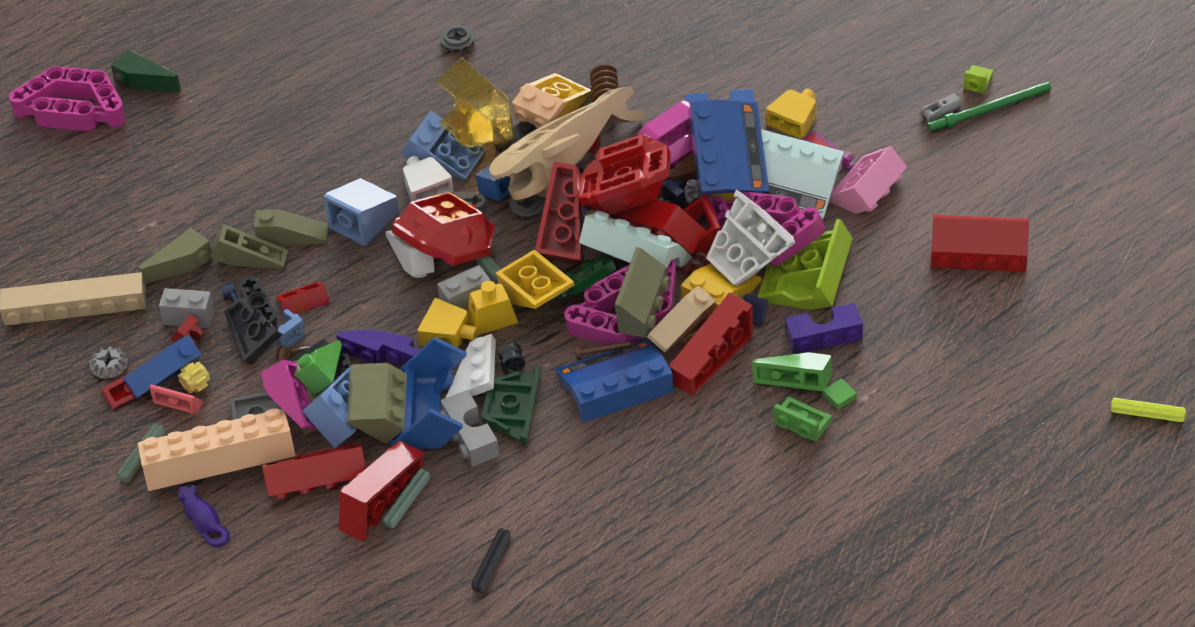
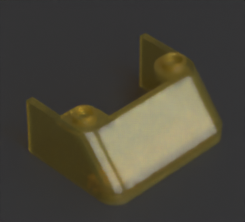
[437,57,514,147]

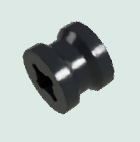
[498,343,525,373]

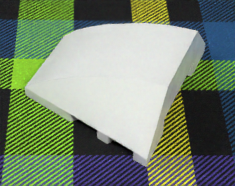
[706,189,795,286]

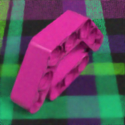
[9,66,126,131]
[637,100,693,183]
[710,192,825,266]
[564,259,677,345]

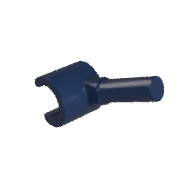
[221,283,238,302]

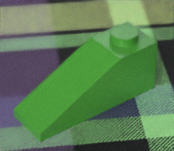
[295,340,342,395]
[752,353,832,391]

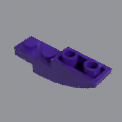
[336,330,419,366]

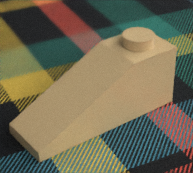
[647,286,716,352]

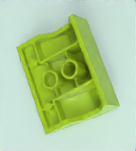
[757,219,853,310]

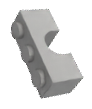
[439,390,499,467]

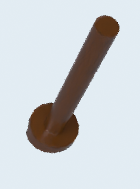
[575,341,631,360]

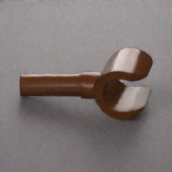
[276,346,310,360]

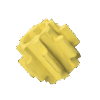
[178,362,211,393]

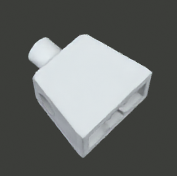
[403,156,454,202]

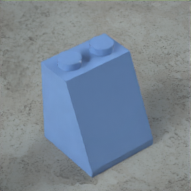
[323,179,399,246]

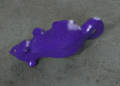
[177,485,230,547]

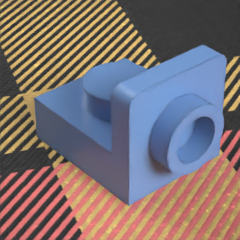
[276,309,305,347]

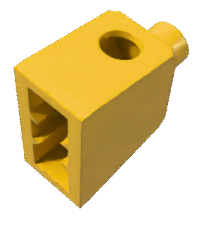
[766,89,816,139]
[468,281,518,336]
[417,298,479,348]

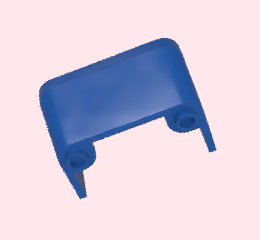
[388,337,467,449]

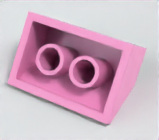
[830,146,907,214]

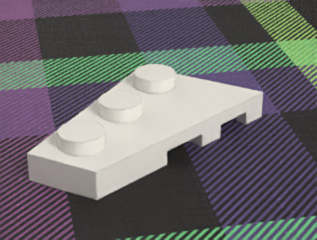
[446,334,496,398]

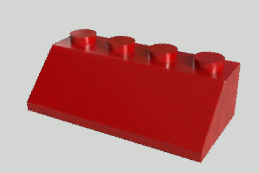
[931,214,1029,272]
[262,443,366,499]

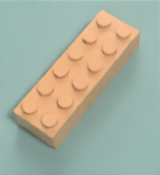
[138,409,296,491]

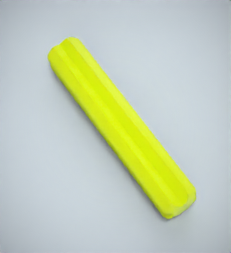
[1111,398,1186,422]

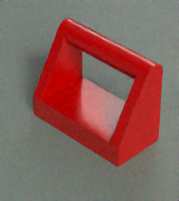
[683,195,722,258]

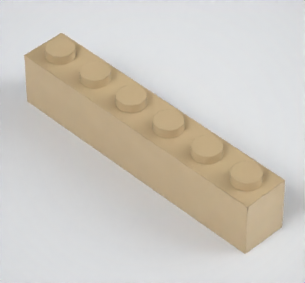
[0,272,146,326]

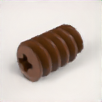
[590,64,619,103]

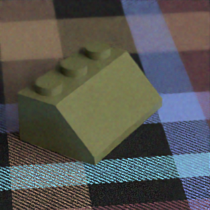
[615,247,670,338]
[347,363,407,444]

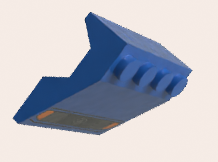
[688,100,769,198]
[555,339,673,423]

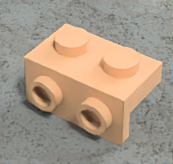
[512,83,565,128]

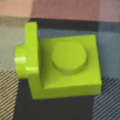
[963,65,993,94]

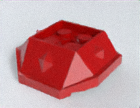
[578,134,671,215]
[392,192,495,266]

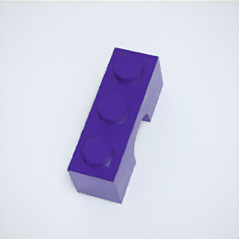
[785,303,863,354]

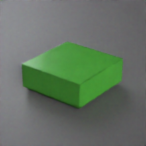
[822,378,857,410]

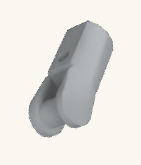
[920,93,962,123]

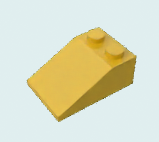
[520,73,591,118]
[496,250,575,309]
[681,263,762,318]

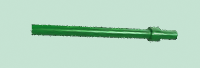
[927,82,1051,132]

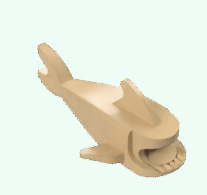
[489,86,646,200]

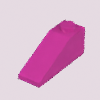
[260,360,318,431]

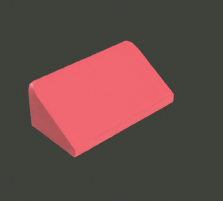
[149,384,204,415]

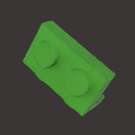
[773,396,831,442]

